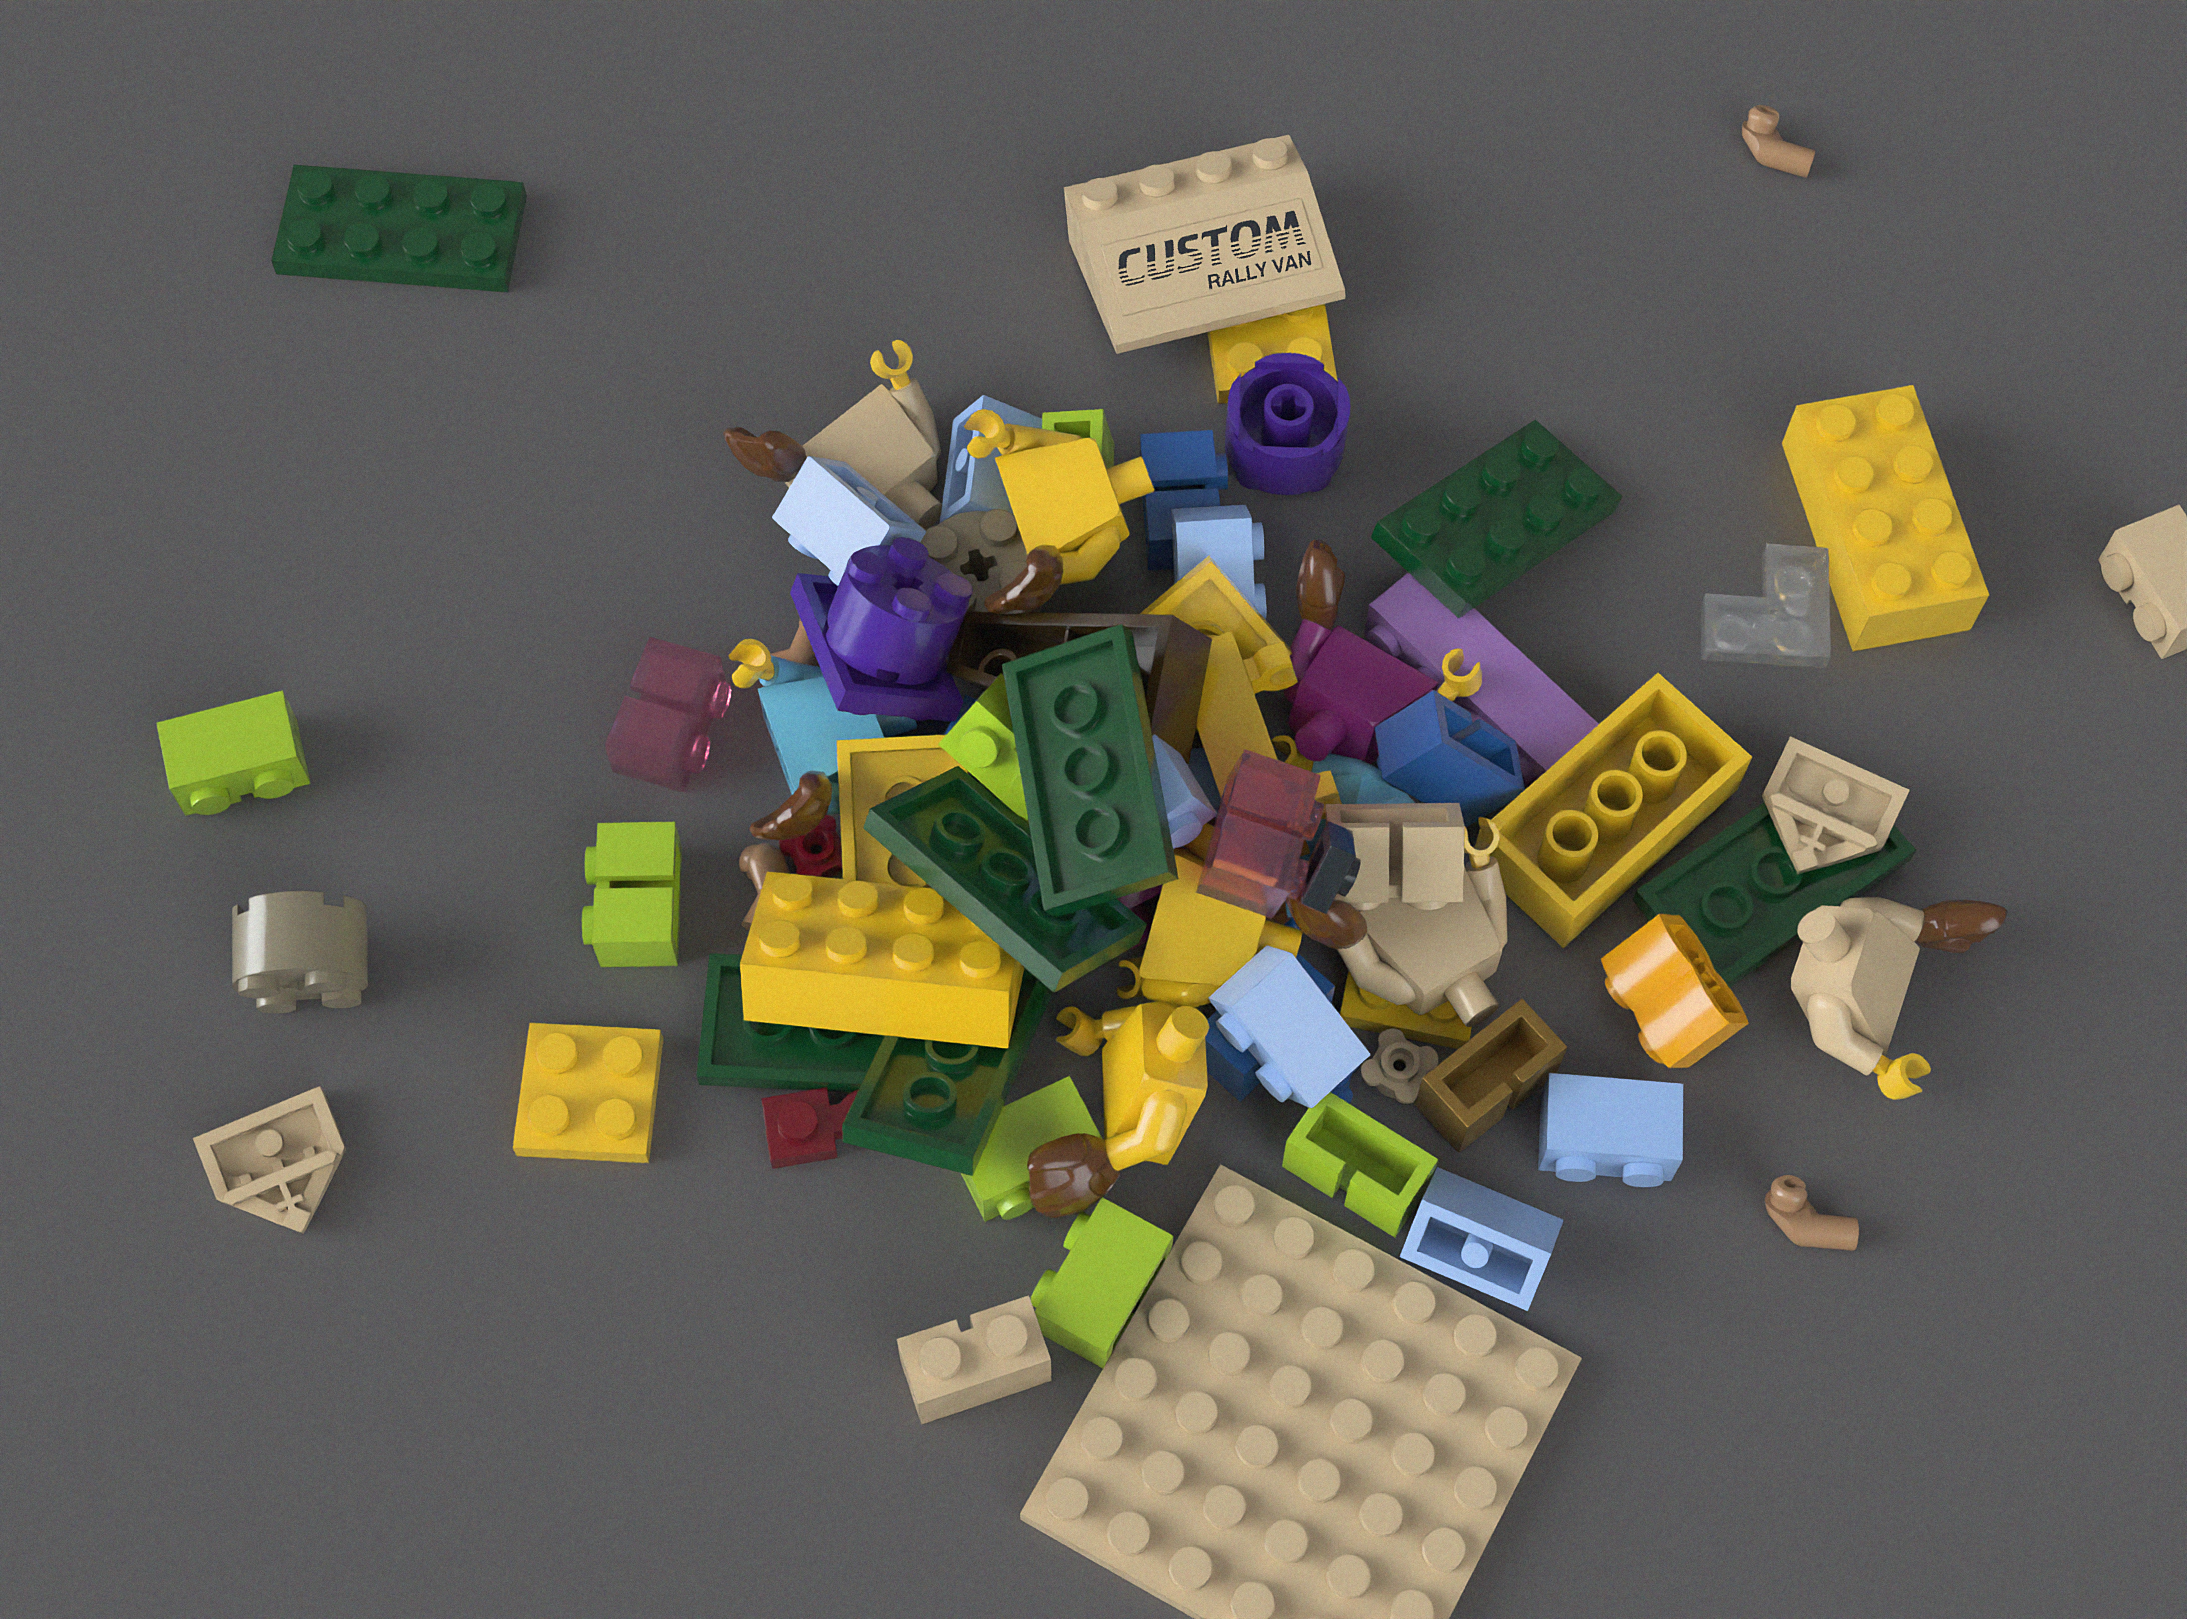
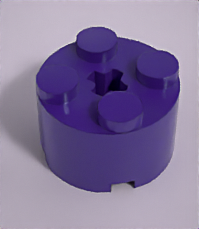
[1225,353,1350,495]
[825,537,973,685]

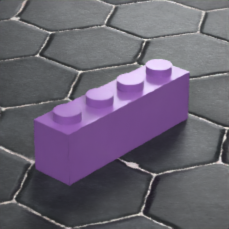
[1364,573,1599,788]

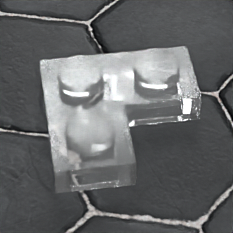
[1701,544,1831,668]

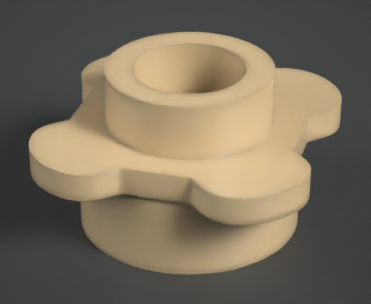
[1361,1028,1438,1104]

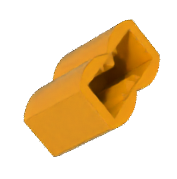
[1601,914,1749,1068]

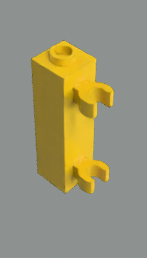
[1196,631,1342,870]

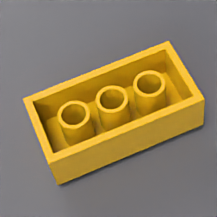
[1782,385,1989,651]
[1476,673,1752,948]
[740,872,1024,1048]

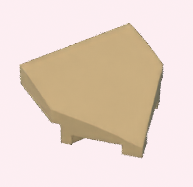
[1762,736,1910,874]
[193,1086,347,1234]

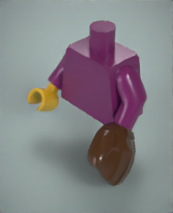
[1284,539,1482,764]

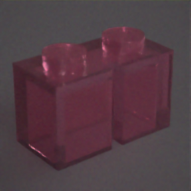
[605,637,732,793]
[1196,749,1324,918]

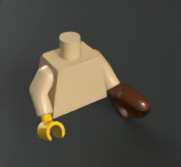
[723,340,942,530]
[1283,817,1507,1027]
[1791,897,2008,1100]

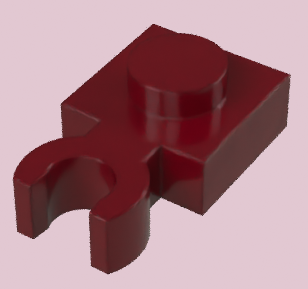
[761,1087,859,1169]

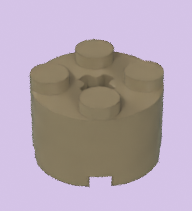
[920,509,1042,612]
[232,891,368,1014]

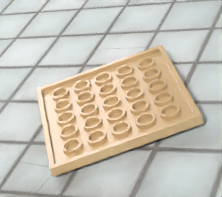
[1020,1164,1582,1619]

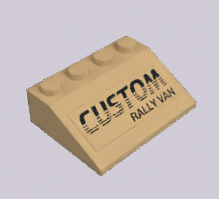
[1064,135,1345,354]

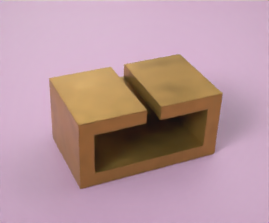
[1415,999,1567,1153]

